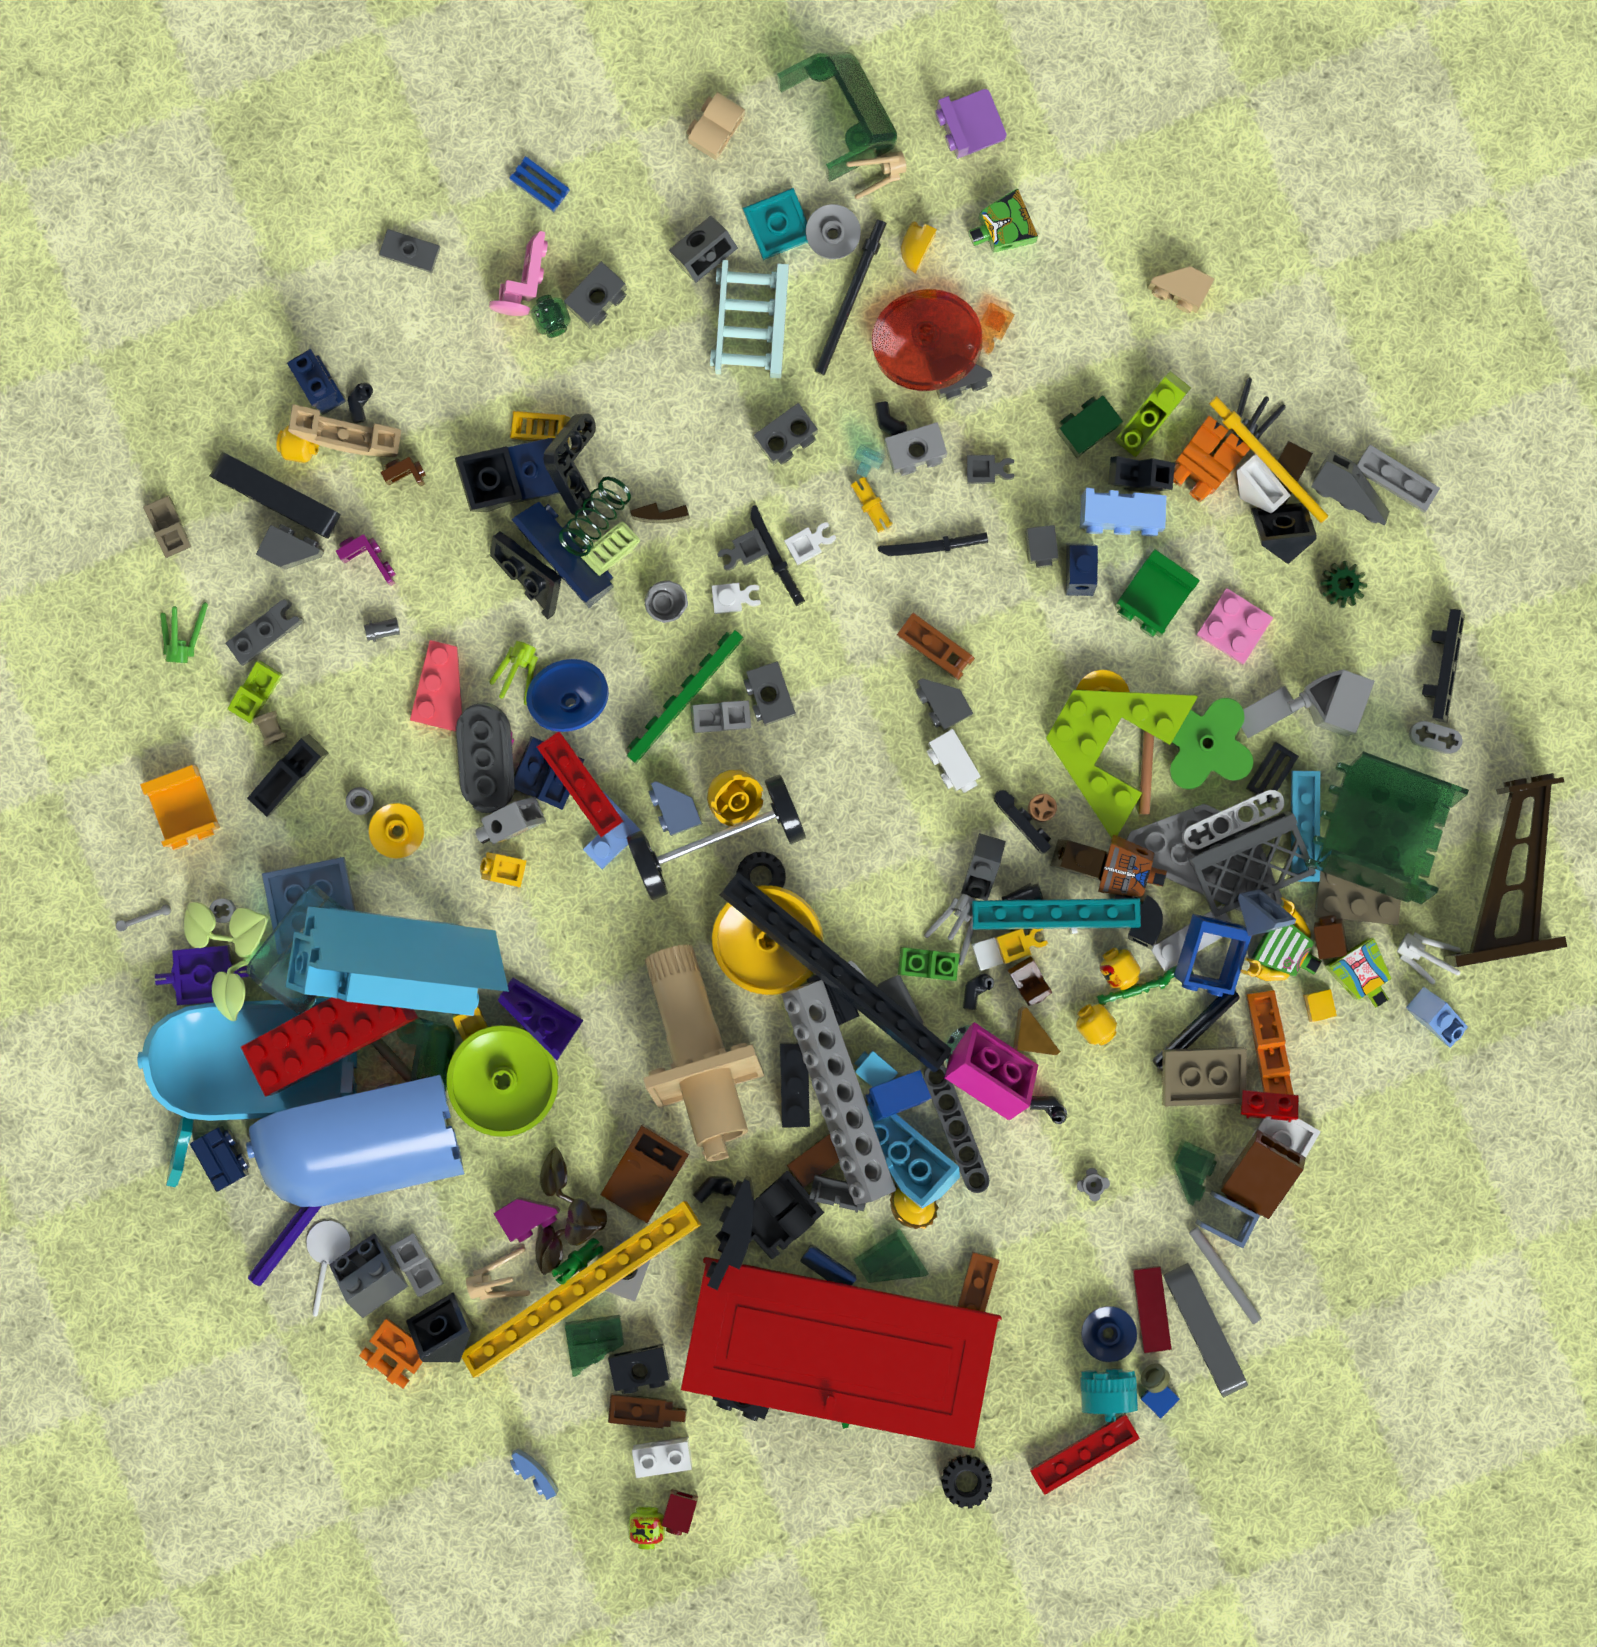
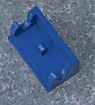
[866,1070,931,1122]

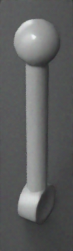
[116,905,171,931]

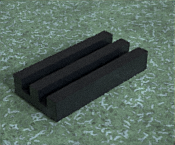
[1245,742,1299,803]

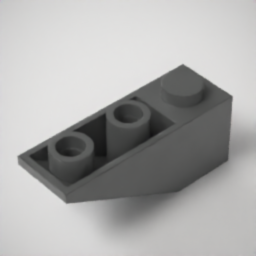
[1311,450,1390,526]

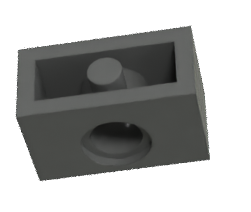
[669,216,738,283]
[564,261,627,329]
[743,661,796,726]

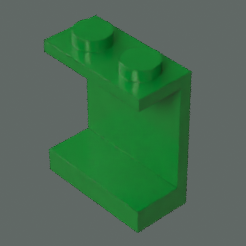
[1115,549,1200,637]

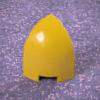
[901,221,937,274]

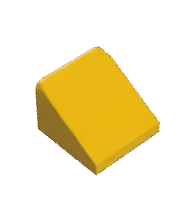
[1303,989,1337,1022]

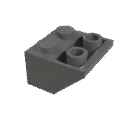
[329,1233,408,1318]

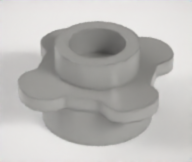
[1077,1168,1110,1201]

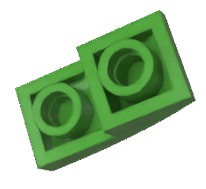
[898,947,959,981]

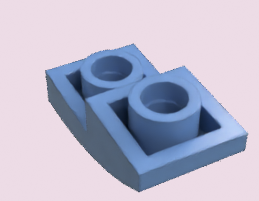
[510,1448,559,1500]

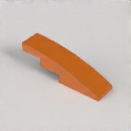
[1247,990,1294,1095]

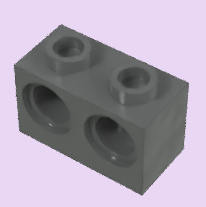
[754,403,818,466]

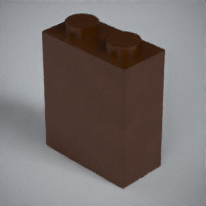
[1221,1129,1306,1219]

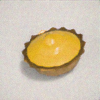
[890,1183,939,1229]

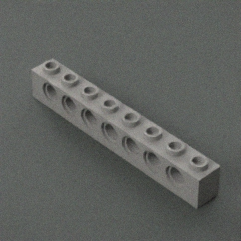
[781,980,896,1205]

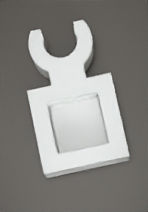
[784,522,836,566]
[712,583,761,614]

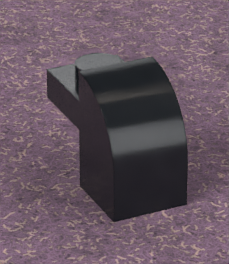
[1108,456,1175,492]
[1114,894,1163,950]

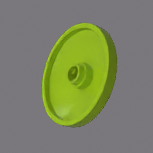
[447,1025,559,1137]

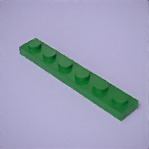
[626,630,744,764]

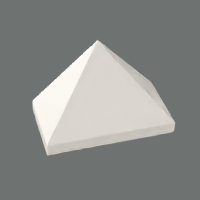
[1237,454,1291,513]

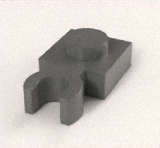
[967,455,1014,484]
[717,528,770,571]

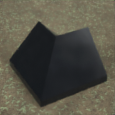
[1251,503,1317,564]
[406,1292,475,1362]

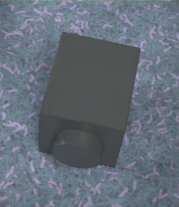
[1025,525,1058,568]

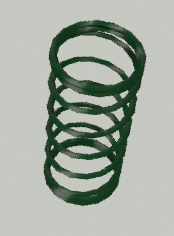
[559,476,631,557]

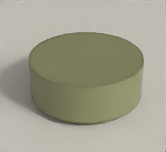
[1141,1363,1170,1393]

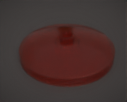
[872,289,983,391]

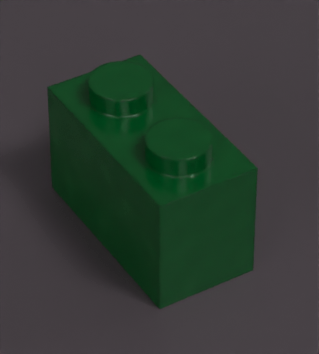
[1057,395,1123,458]

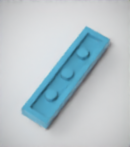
[1291,771,1320,882]

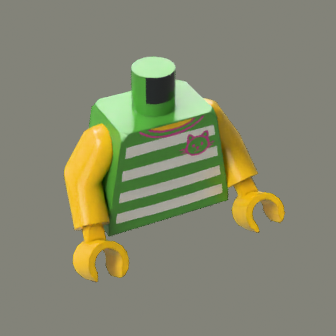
[1241,897,1322,981]

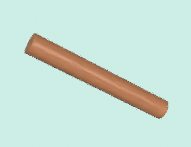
[1139,731,1154,815]

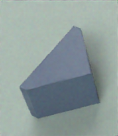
[1238,889,1296,936]

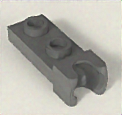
[225,599,304,666]

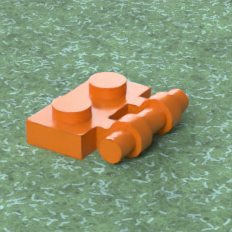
[359,1318,423,1389]

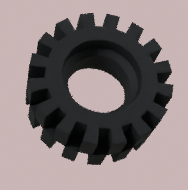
[736,851,786,888]
[941,1455,993,1509]

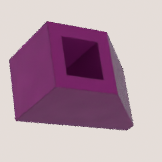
[493,1197,560,1243]

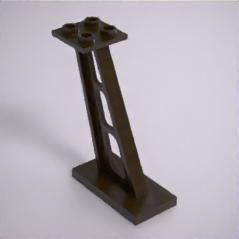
[1444,773,1567,967]

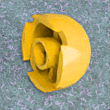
[707,770,764,826]

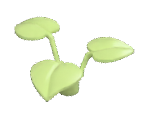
[184,902,269,1021]

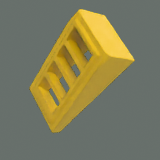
[510,411,571,444]

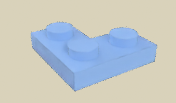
[583,791,641,869]

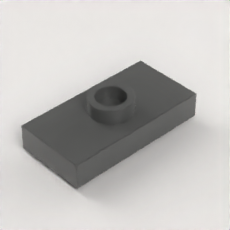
[379,229,441,273]

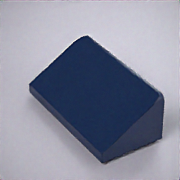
[800,1244,857,1286]

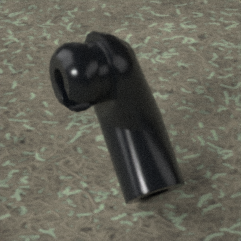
[347,382,373,423]
[875,401,907,436]
[963,974,994,1010]
[1030,1096,1067,1124]
[692,1176,734,1203]

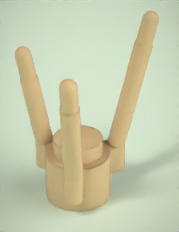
[846,151,906,199]
[466,1247,530,1300]

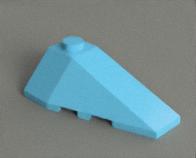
[867,1105,960,1208]

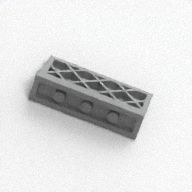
[1186,810,1316,917]

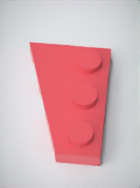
[410,640,462,732]

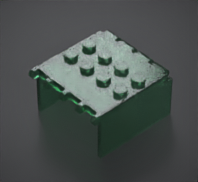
[1305,751,1469,904]

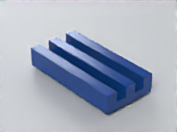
[509,156,570,212]

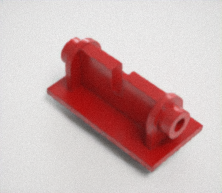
[1241,1090,1299,1123]

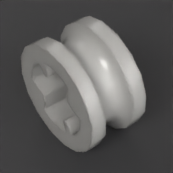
[209,898,236,923]

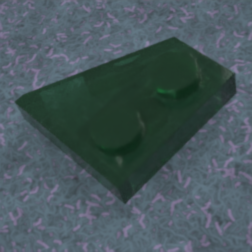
[853,1228,929,1283]
[565,1315,624,1377]

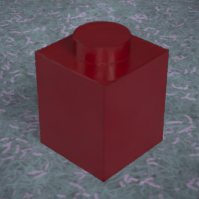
[661,1489,698,1536]

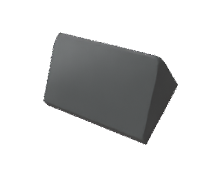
[877,975,924,1024]

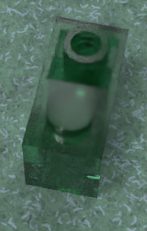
[1171,1140,1217,1205]

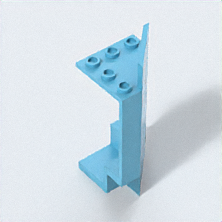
[286,906,509,1016]

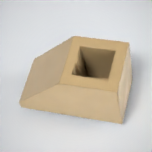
[1148,266,1214,313]

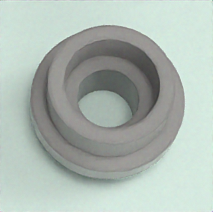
[346,787,374,815]

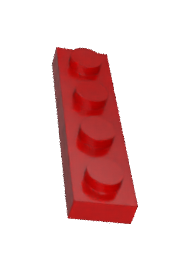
[537,732,624,838]
[1029,1413,1140,1495]

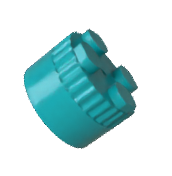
[1080,1368,1138,1422]

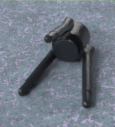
[1231,377,1286,443]

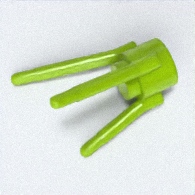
[489,641,538,705]

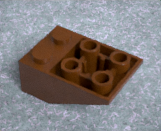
[600,1123,690,1224]

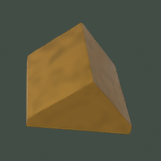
[1013,1006,1061,1055]

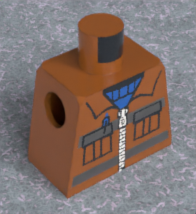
[1098,835,1167,897]

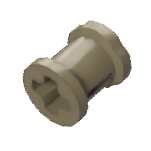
[253,711,287,746]

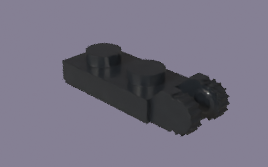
[993,790,1052,854]

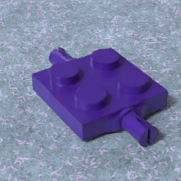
[155,945,251,1006]

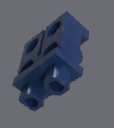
[287,349,346,415]

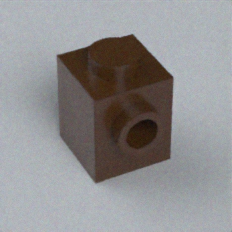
[1314,915,1348,960]

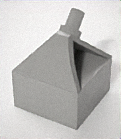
[1287,670,1375,737]

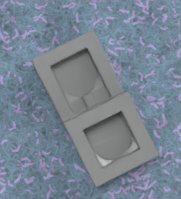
[1241,685,1299,738]
[691,700,751,733]
[390,1233,444,1297]

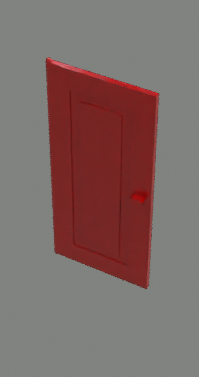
[681,1257,1002,1449]

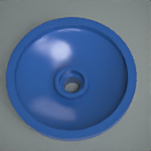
[526,659,609,732]

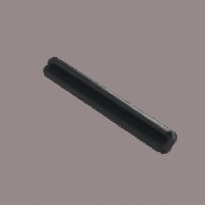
[1152,991,1240,1071]

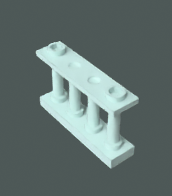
[710,260,789,378]

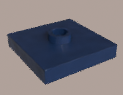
[507,438,560,503]

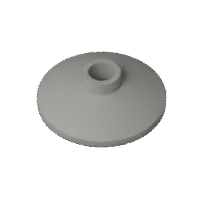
[806,204,861,259]

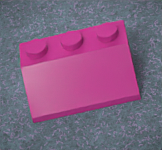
[944,1022,1039,1121]

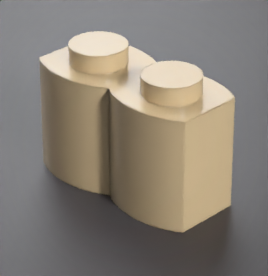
[686,92,745,160]

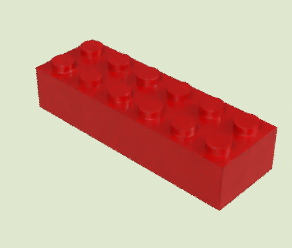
[241,997,418,1097]

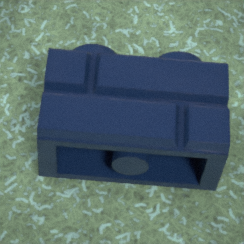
[190,1126,250,1192]

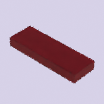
[1132,1266,1172,1353]

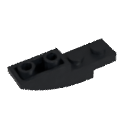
[706,1176,755,1290]

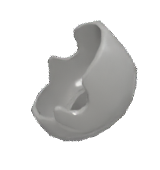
[644,581,688,623]

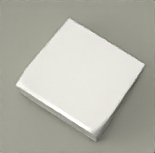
[971,936,1004,971]

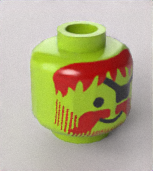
[629,1507,665,1550]

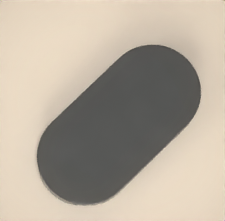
[456,702,515,813]

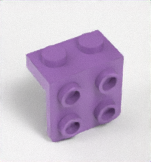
[935,89,1007,159]

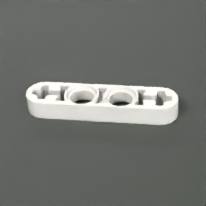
[1182,790,1284,850]

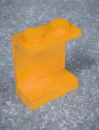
[140,765,220,850]

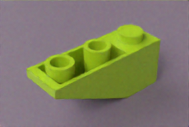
[1114,371,1191,457]

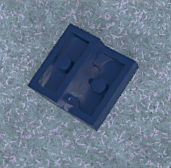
[514,736,585,810]

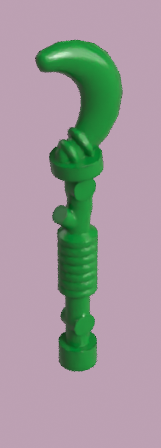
[1096,966,1194,1005]

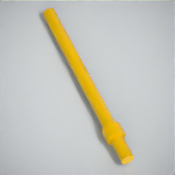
[1209,396,1329,523]

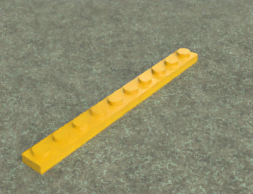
[461,1201,701,1378]

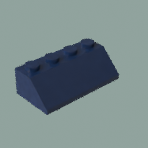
[512,502,614,608]

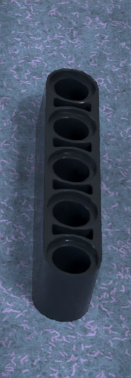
[209,452,341,539]

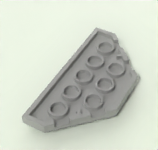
[1126,804,1283,912]

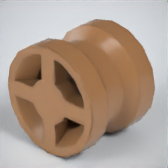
[1028,794,1057,822]

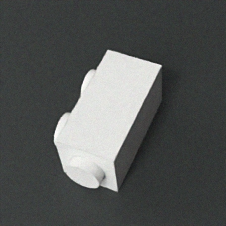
[926,729,981,793]

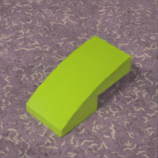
[227,660,283,724]

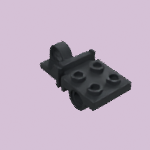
[715,1171,825,1259]

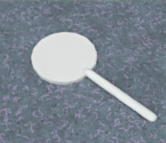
[307,1220,350,1317]

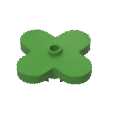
[1169,698,1253,789]

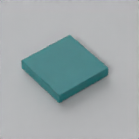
[743,188,808,260]

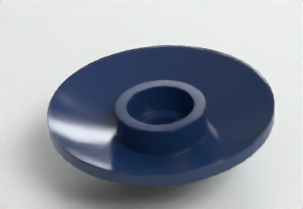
[1081,1306,1137,1362]

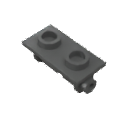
[809,1174,866,1213]

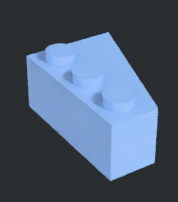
[1080,488,1167,536]

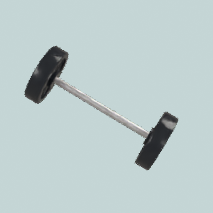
[626,774,806,900]

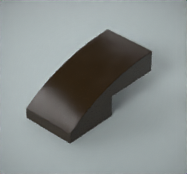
[1272,441,1313,505]
[630,503,690,524]

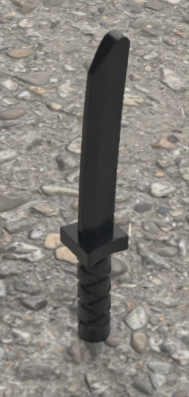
[750,505,805,606]
[878,532,988,556]

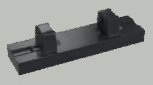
[1422,609,1465,723]

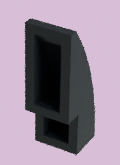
[247,734,329,817]

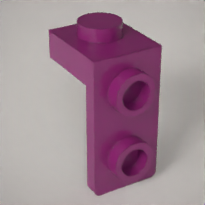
[335,534,396,586]

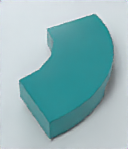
[166,1116,194,1188]

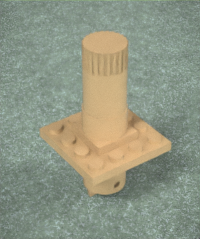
[643,945,764,1161]

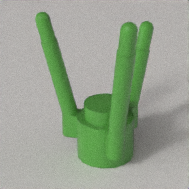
[160,602,208,663]

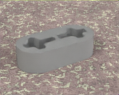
[1409,721,1463,754]

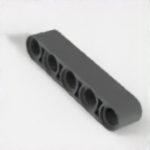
[923,1065,990,1193]
[1163,1263,1248,1398]

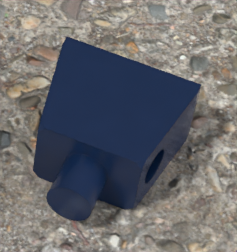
[1066,543,1098,596]

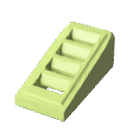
[581,522,640,576]

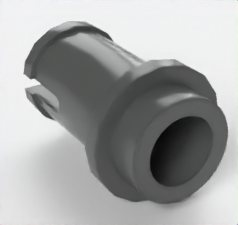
[364,617,400,642]

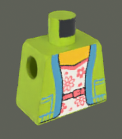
[1325,938,1391,1008]

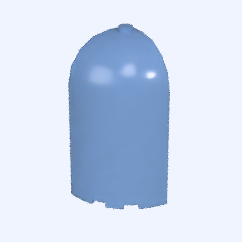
[246,1075,465,1207]

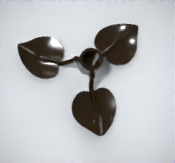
[535,1147,607,1275]

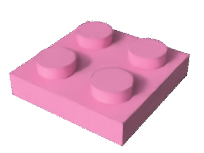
[1196,588,1273,665]

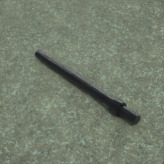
[815,219,887,376]

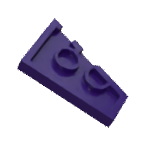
[498,977,583,1061]

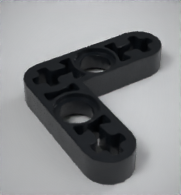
[543,413,596,516]

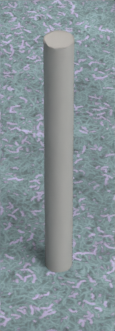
[1189,1227,1262,1324]

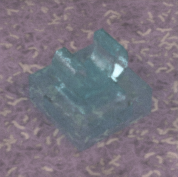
[854,444,886,478]

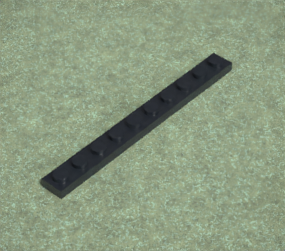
[719,872,953,1072]

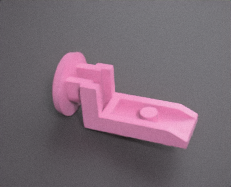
[489,231,548,316]

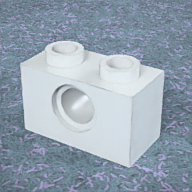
[632,1437,693,1478]

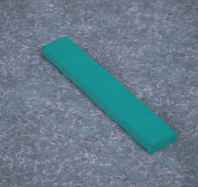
[972,898,1141,930]

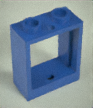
[1174,914,1252,997]

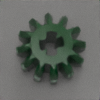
[1319,561,1367,608]

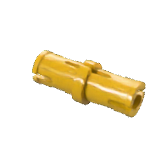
[850,476,893,533]

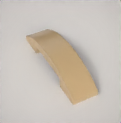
[288,404,401,457]

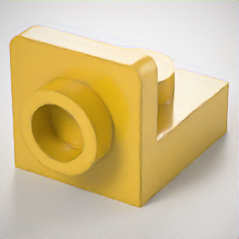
[480,852,526,888]

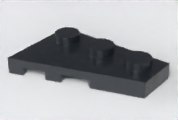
[490,531,562,620]

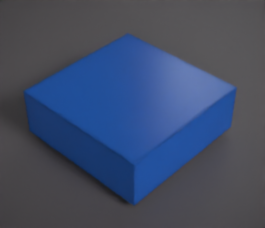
[1140,1386,1180,1419]

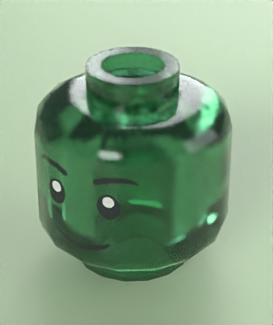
[531,295,571,338]

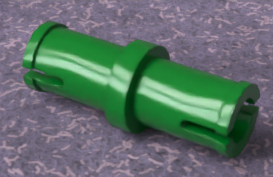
[552,1238,603,1284]

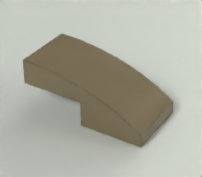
[143,495,191,558]

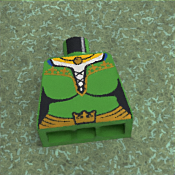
[968,189,1038,252]

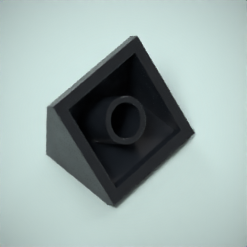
[455,446,523,512]

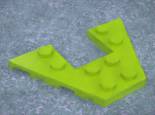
[1046,689,1198,838]

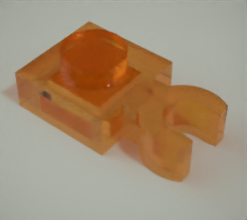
[973,302,1015,355]

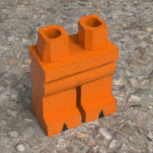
[1173,416,1251,502]

